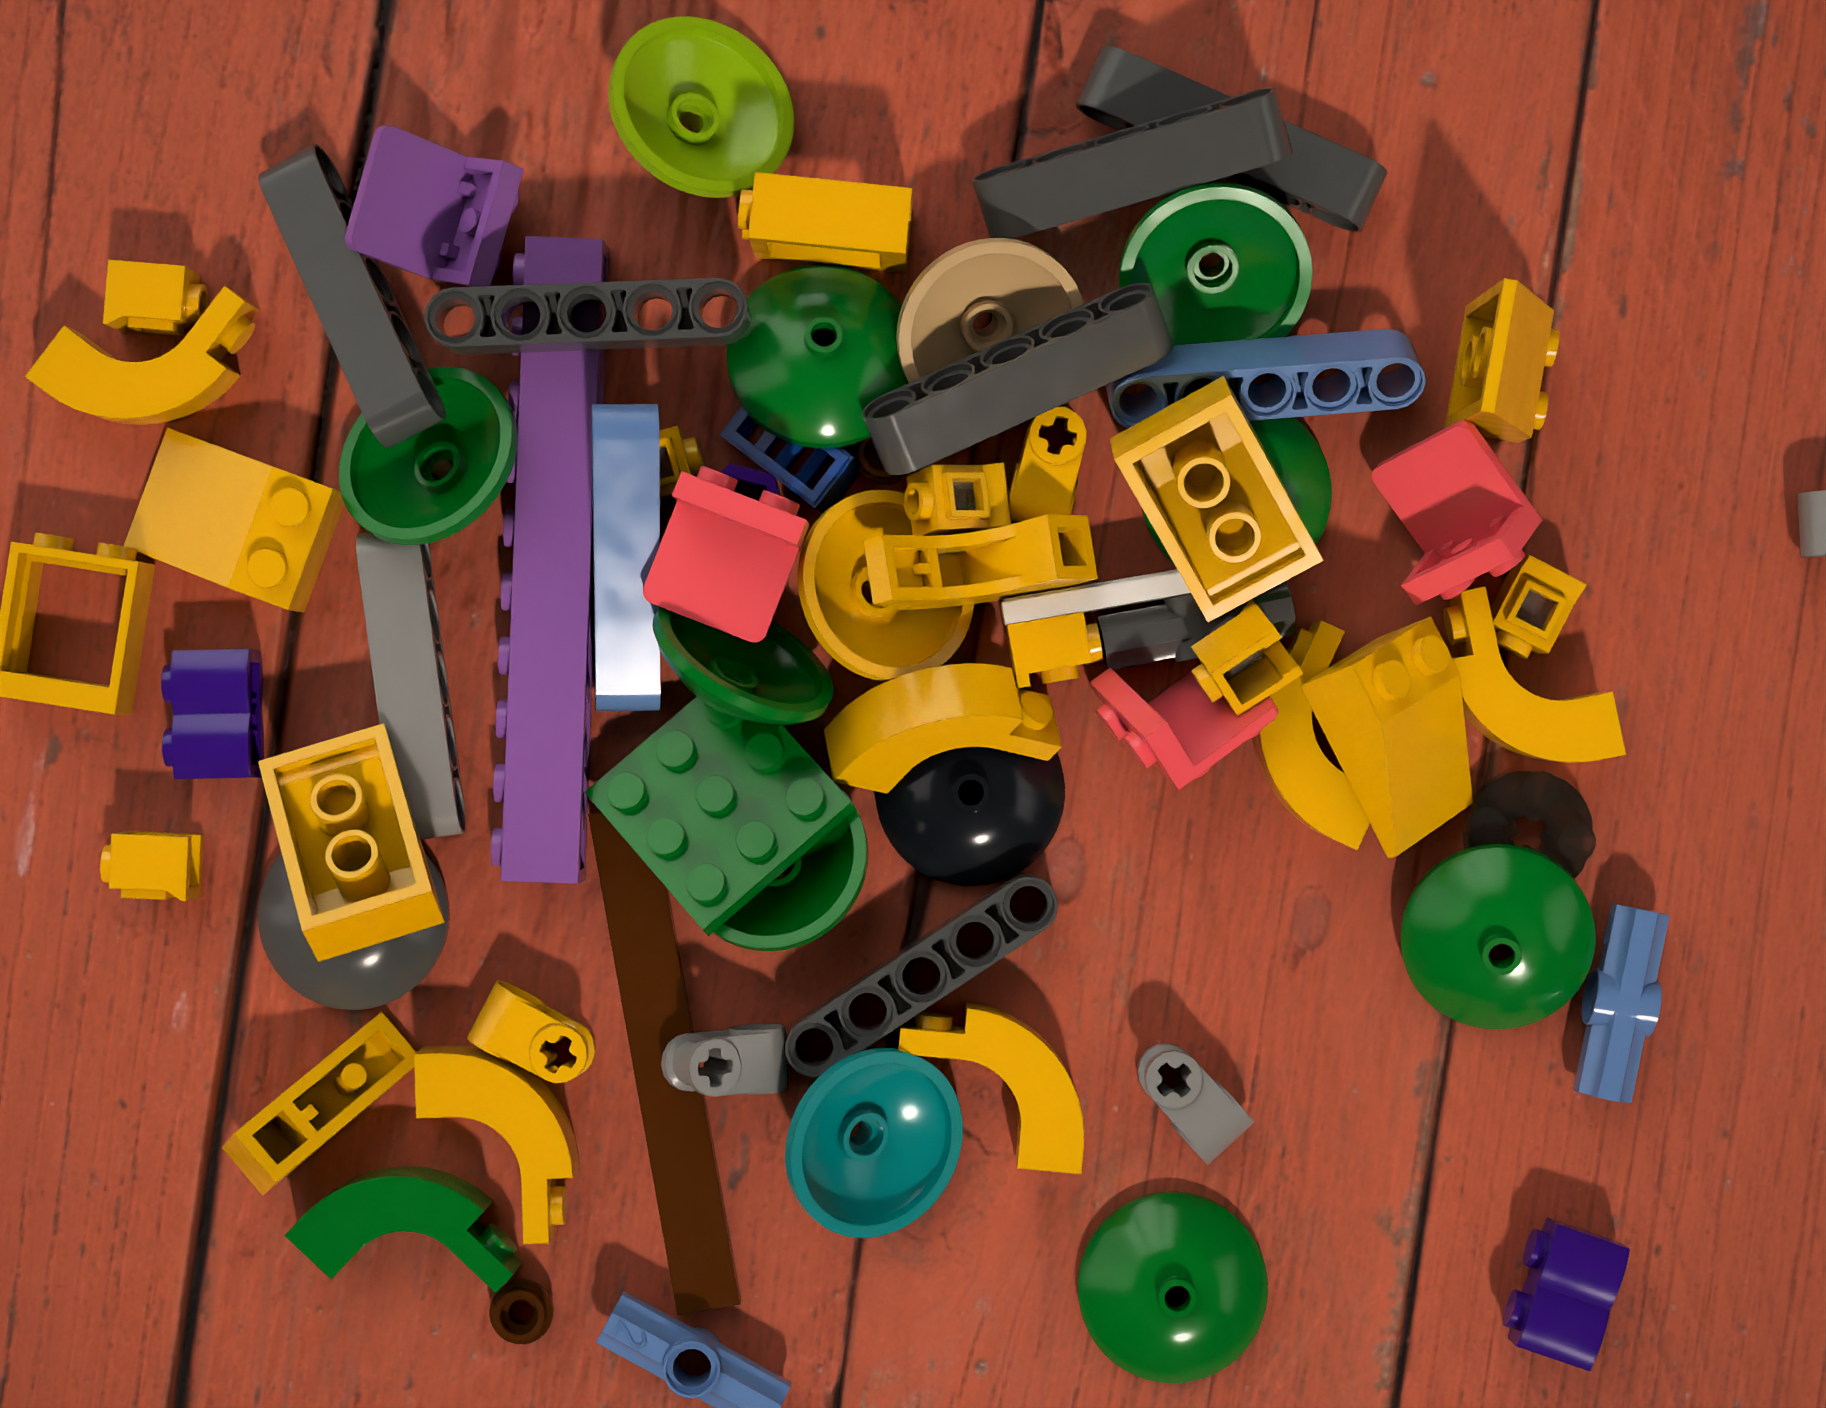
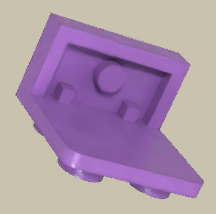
[345,125,524,287]

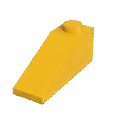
[221,1012,416,1196]

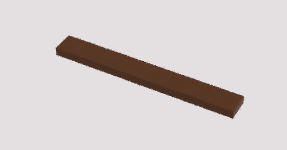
[588,811,741,1316]

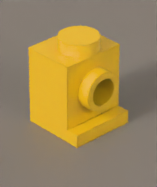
[1005,612,1103,688]

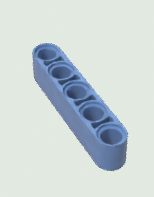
[1106,329,1426,428]
[591,404,661,712]

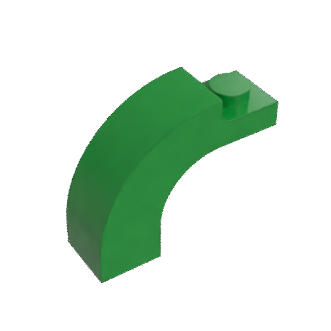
[284,1166,522,1293]

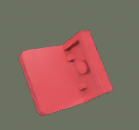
[1371,420,1542,606]
[643,466,809,643]
[1090,665,1278,791]

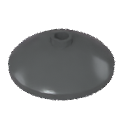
[258,848,450,1010]

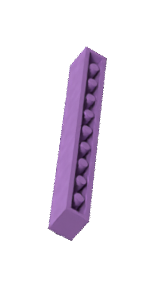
[491,236,610,884]

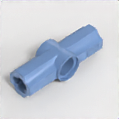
[1573,903,1670,1103]
[596,1291,791,1408]

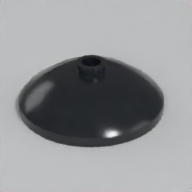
[875,747,1065,886]

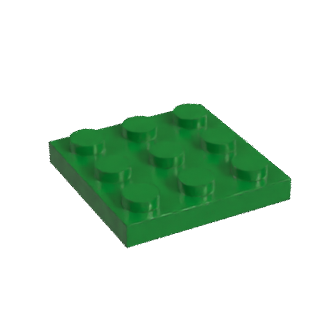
[584,697,855,936]

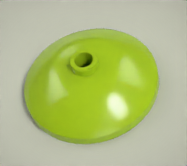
[608,16,794,198]

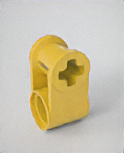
[1007,406,1087,522]
[467,980,596,1083]

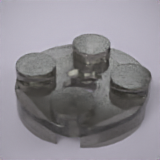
[1463,770,1596,879]

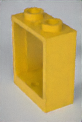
[738,172,912,273]
[0,532,155,715]

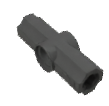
[1097,581,1297,670]

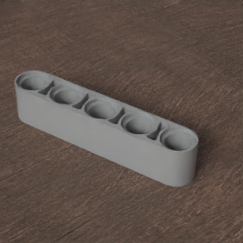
[356,532,466,840]

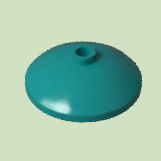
[785,1048,963,1238]

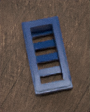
[720,406,861,514]

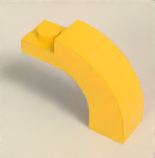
[25,286,259,425]
[863,514,1098,610]
[1443,586,1626,762]
[1253,620,1370,850]
[824,663,1062,794]
[898,1002,1084,1174]
[414,1046,580,1244]

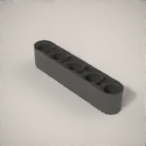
[1076,45,1387,232]
[972,87,1293,239]
[258,143,446,449]
[424,278,751,355]
[862,283,1174,475]
[785,873,1057,1077]

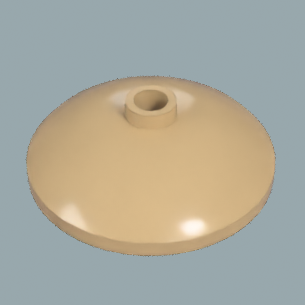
[896,238,1084,383]

